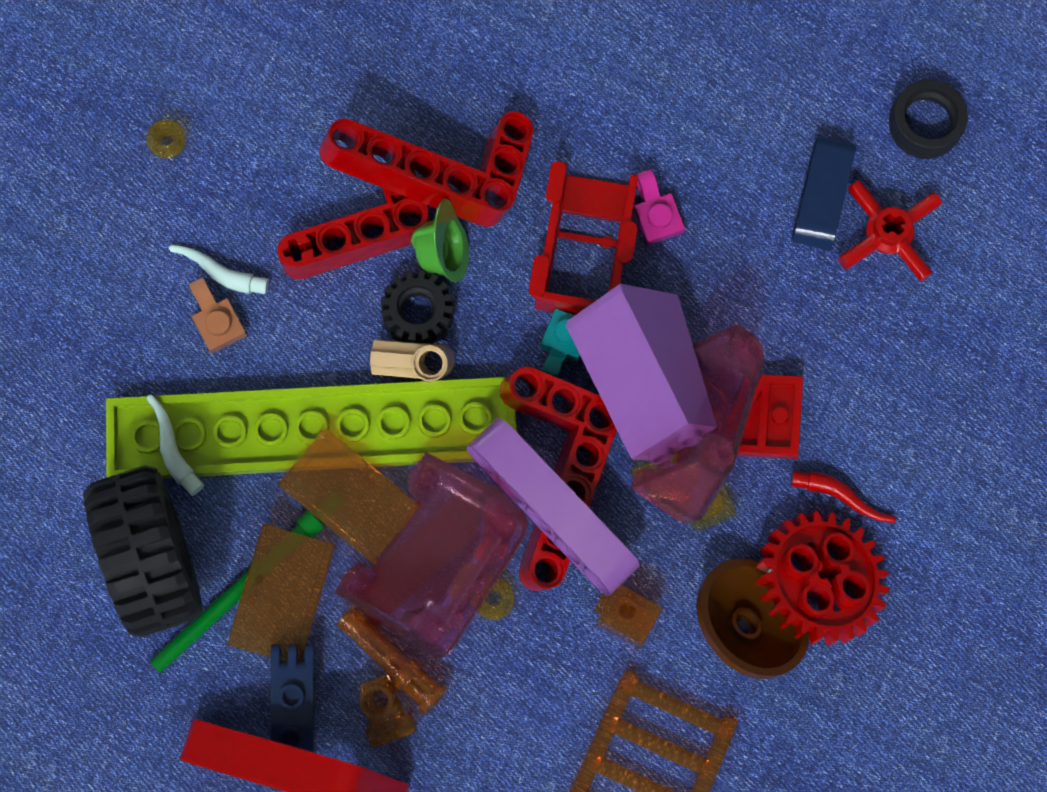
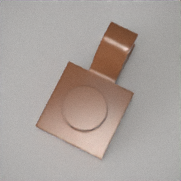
[188,277,247,354]

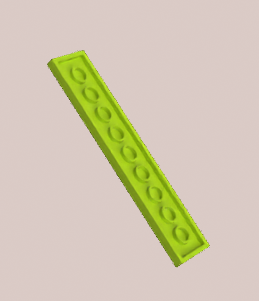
[106,377,517,479]

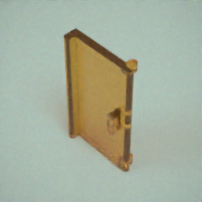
[278,429,421,565]
[227,524,335,661]

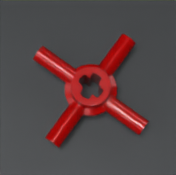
[838,180,942,282]

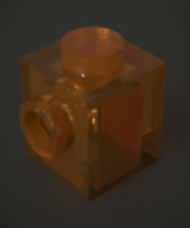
[594,585,663,650]

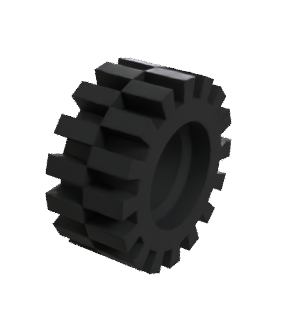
[381,270,454,344]

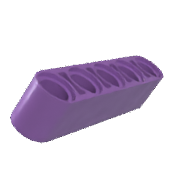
[467,418,640,596]

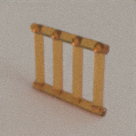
[570,669,739,792]

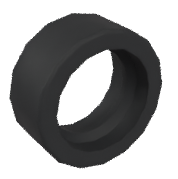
[889,80,968,159]

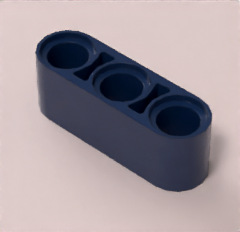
[791,135,856,251]

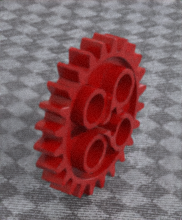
[756,511,890,646]

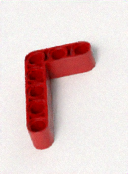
[319,111,533,227]
[499,366,617,591]
[179,719,410,792]

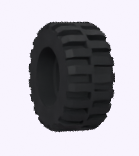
[83,466,203,638]

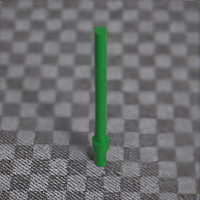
[149,491,346,673]

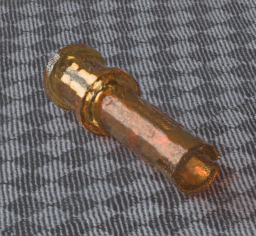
[337,607,449,716]

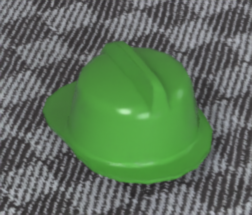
[411,199,469,282]

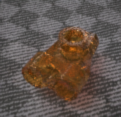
[358,674,418,748]

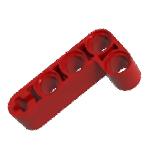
[277,169,429,280]

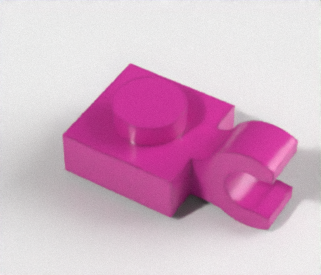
[633,169,685,246]

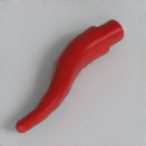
[790,470,897,523]

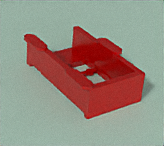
[529,161,638,316]

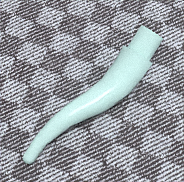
[169,245,269,294]
[147,394,204,496]

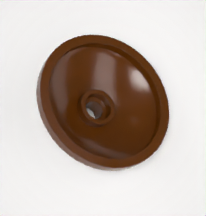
[696,558,809,679]

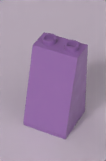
[566,284,717,465]

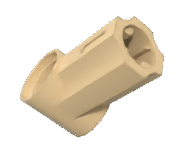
[370,339,455,382]

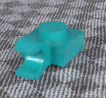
[540,308,580,378]

